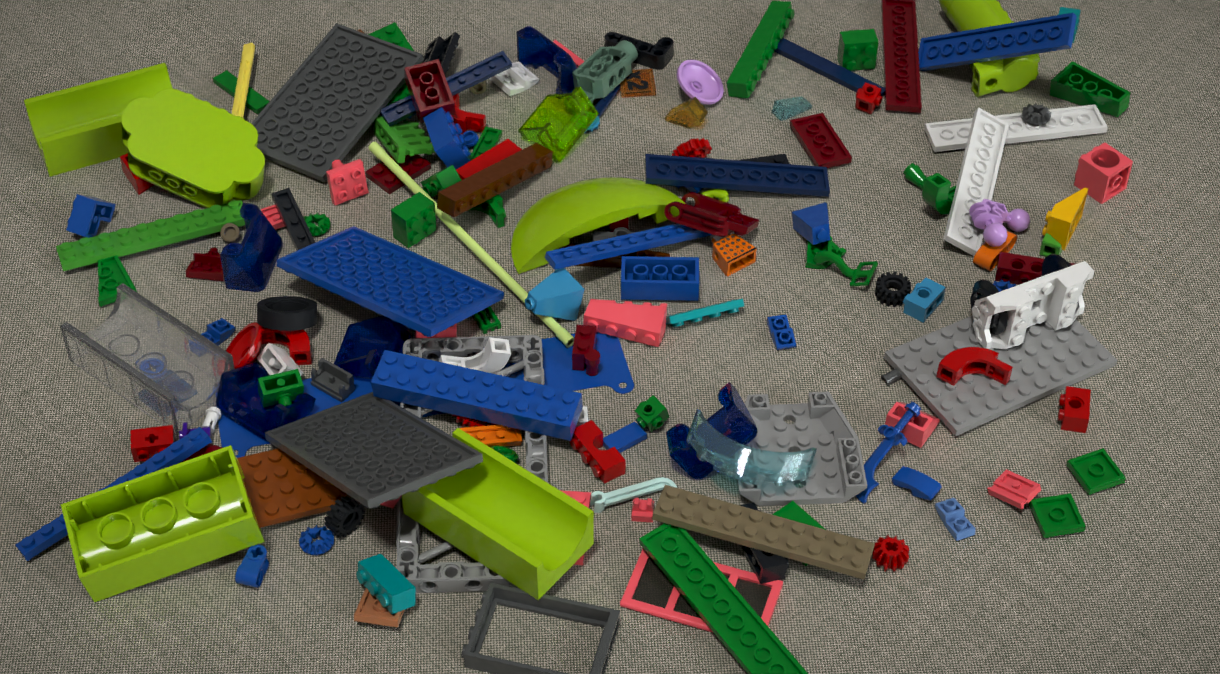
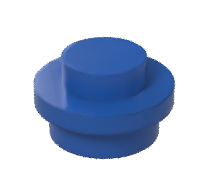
[462,131,479,147]

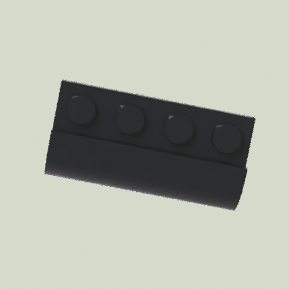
[422,32,460,77]

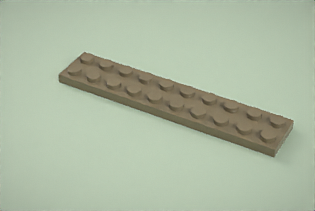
[652,485,875,580]

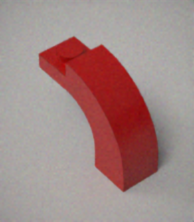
[452,93,486,134]
[261,326,312,365]
[936,347,1013,386]

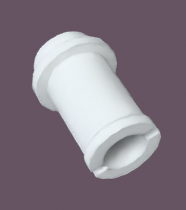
[201,407,222,434]

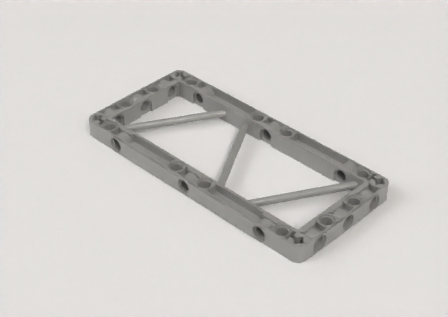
[396,335,548,593]

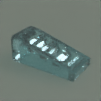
[772,96,812,120]

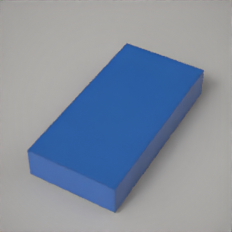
[603,421,647,453]

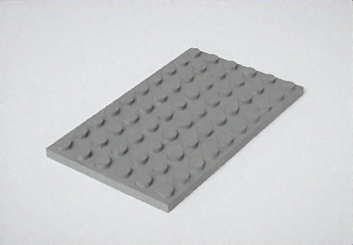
[884,316,1117,436]

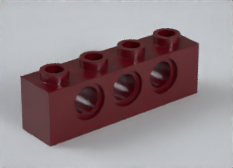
[995,252,1075,285]

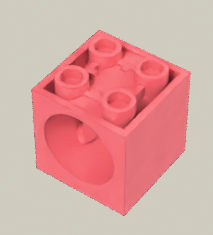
[1074,142,1133,204]

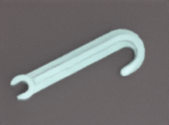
[590,477,677,513]

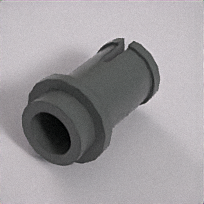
[881,368,904,386]

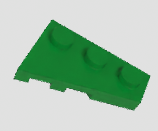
[98,255,137,307]

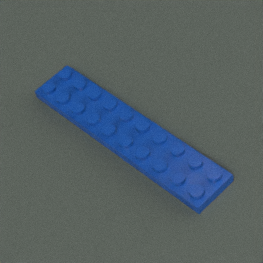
[918,13,1077,71]

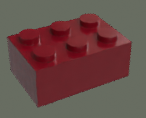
[404,59,455,123]

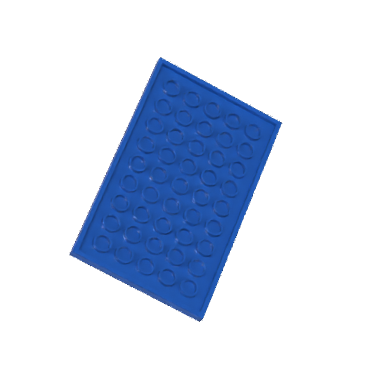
[277,226,504,337]

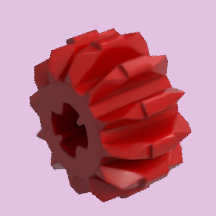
[872,534,909,572]

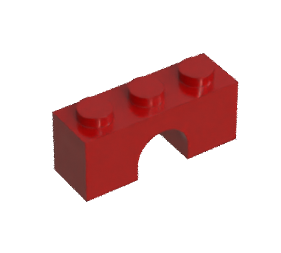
[570,420,626,484]

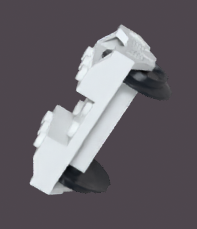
[970,254,1094,349]

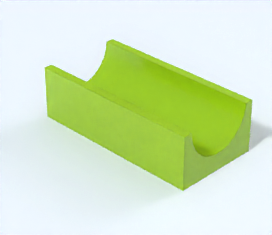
[24,63,173,177]
[402,428,594,600]
[61,445,265,602]

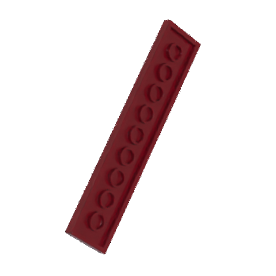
[881,0,922,113]

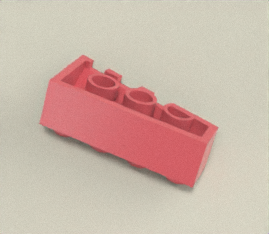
[583,299,667,347]

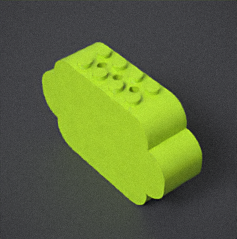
[121,89,265,208]

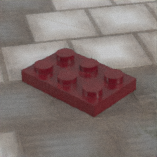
[365,154,431,194]

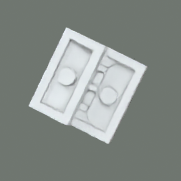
[489,62,539,96]

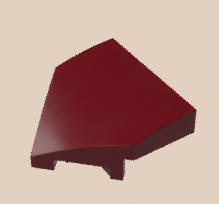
[185,247,229,281]

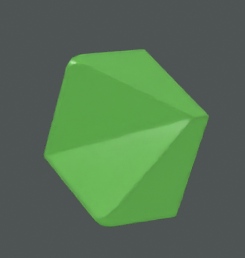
[1039,233,1062,257]

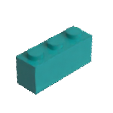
[356,553,416,614]

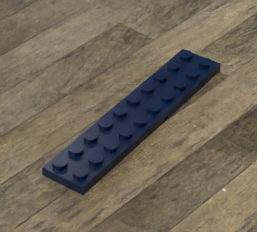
[645,154,830,197]

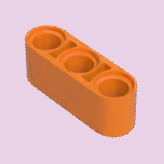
[973,231,1017,271]

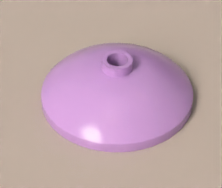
[677,60,724,105]

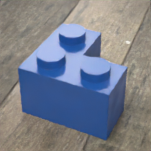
[66,194,116,238]

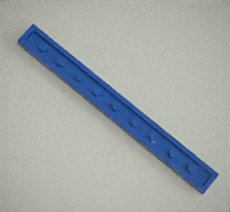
[545,224,712,270]
[15,427,212,561]

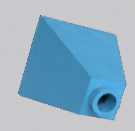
[525,268,585,321]

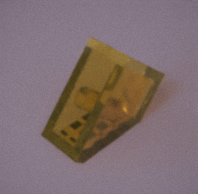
[664,97,708,129]

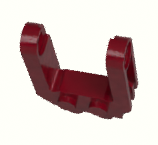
[664,192,759,237]

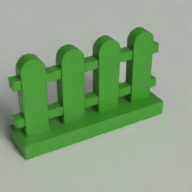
[374,117,435,163]

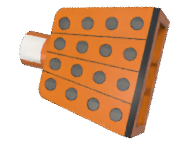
[712,234,757,276]

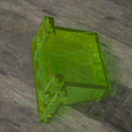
[518,87,599,163]

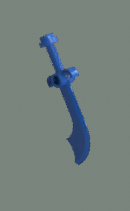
[856,402,921,503]

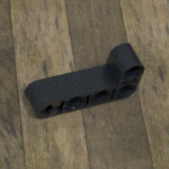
[604,32,674,70]

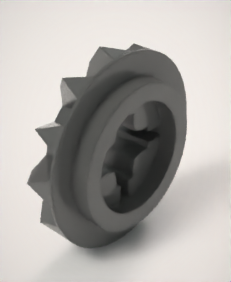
[1022,103,1051,125]

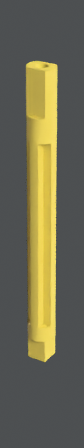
[232,43,255,118]

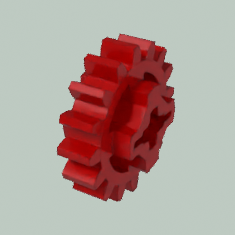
[672,138,712,158]

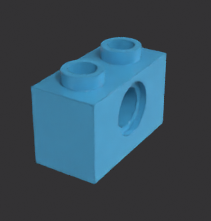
[903,277,946,323]

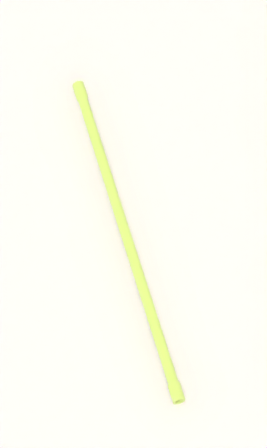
[368,142,574,348]

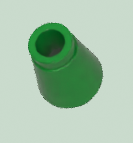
[903,163,927,189]

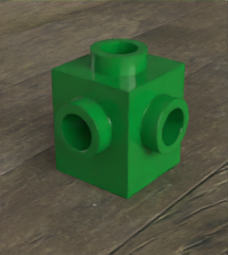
[634,395,669,432]

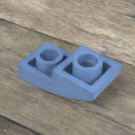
[935,498,975,541]

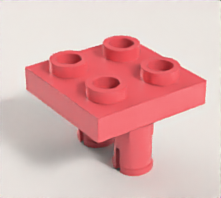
[326,159,368,206]

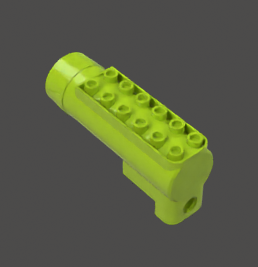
[939,0,1040,97]

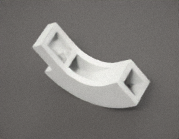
[439,337,511,374]

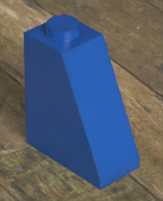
[792,202,830,245]

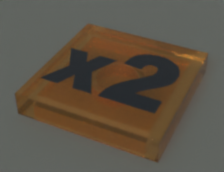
[620,69,656,98]

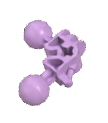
[969,199,1030,247]

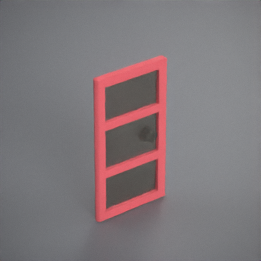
[620,548,783,633]

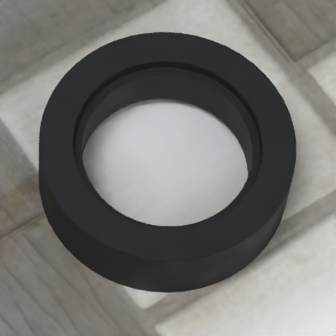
[257,296,317,331]

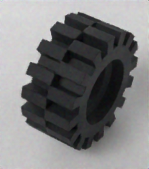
[875,272,911,307]
[324,495,365,538]

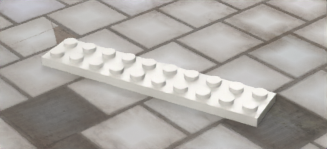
[924,104,1108,152]
[943,107,1009,256]

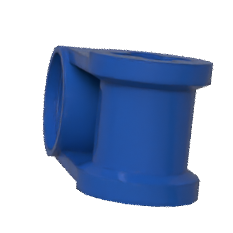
[235,545,269,588]

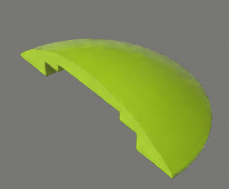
[511,177,686,274]

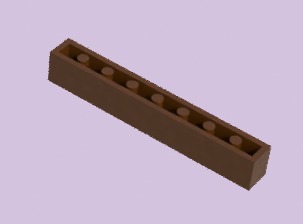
[437,143,553,218]

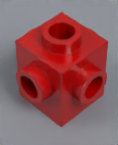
[855,82,883,114]

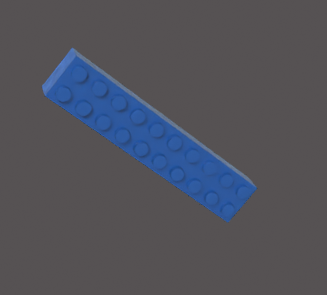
[371,350,583,441]

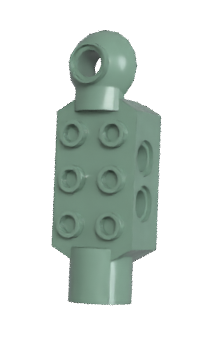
[565,40,638,114]

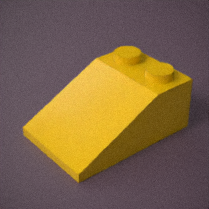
[1042,188,1088,251]

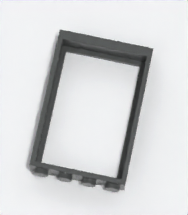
[461,583,620,674]

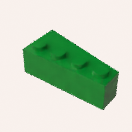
[1049,61,1131,117]

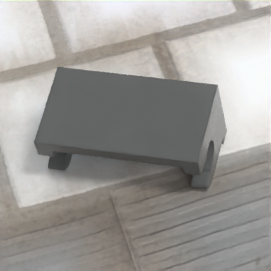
[311,358,355,402]

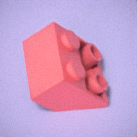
[885,402,940,448]

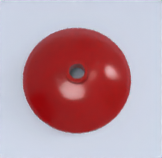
[220,322,263,375]

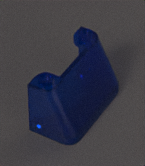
[516,26,578,98]
[220,203,283,292]
[216,363,316,443]
[666,382,757,479]

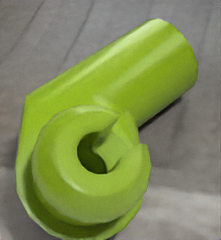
[701,188,729,202]

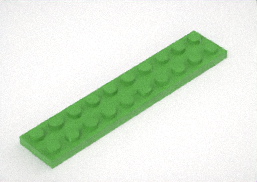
[56,200,251,271]

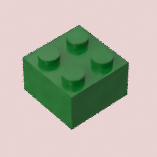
[837,29,879,71]
[391,192,437,248]

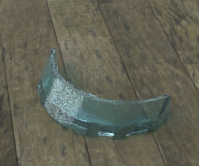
[687,409,817,486]

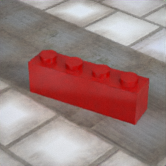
[456,139,522,180]

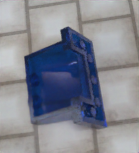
[334,315,411,379]

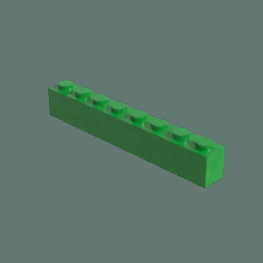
[726,1,794,98]

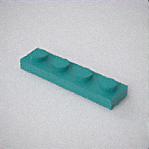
[666,299,744,327]

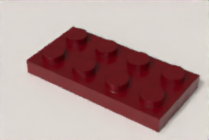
[790,113,852,168]

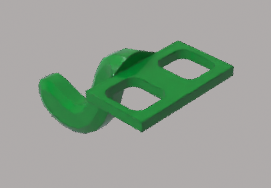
[813,250,878,287]

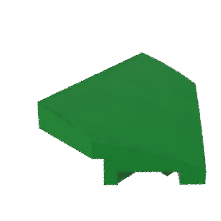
[805,236,846,269]

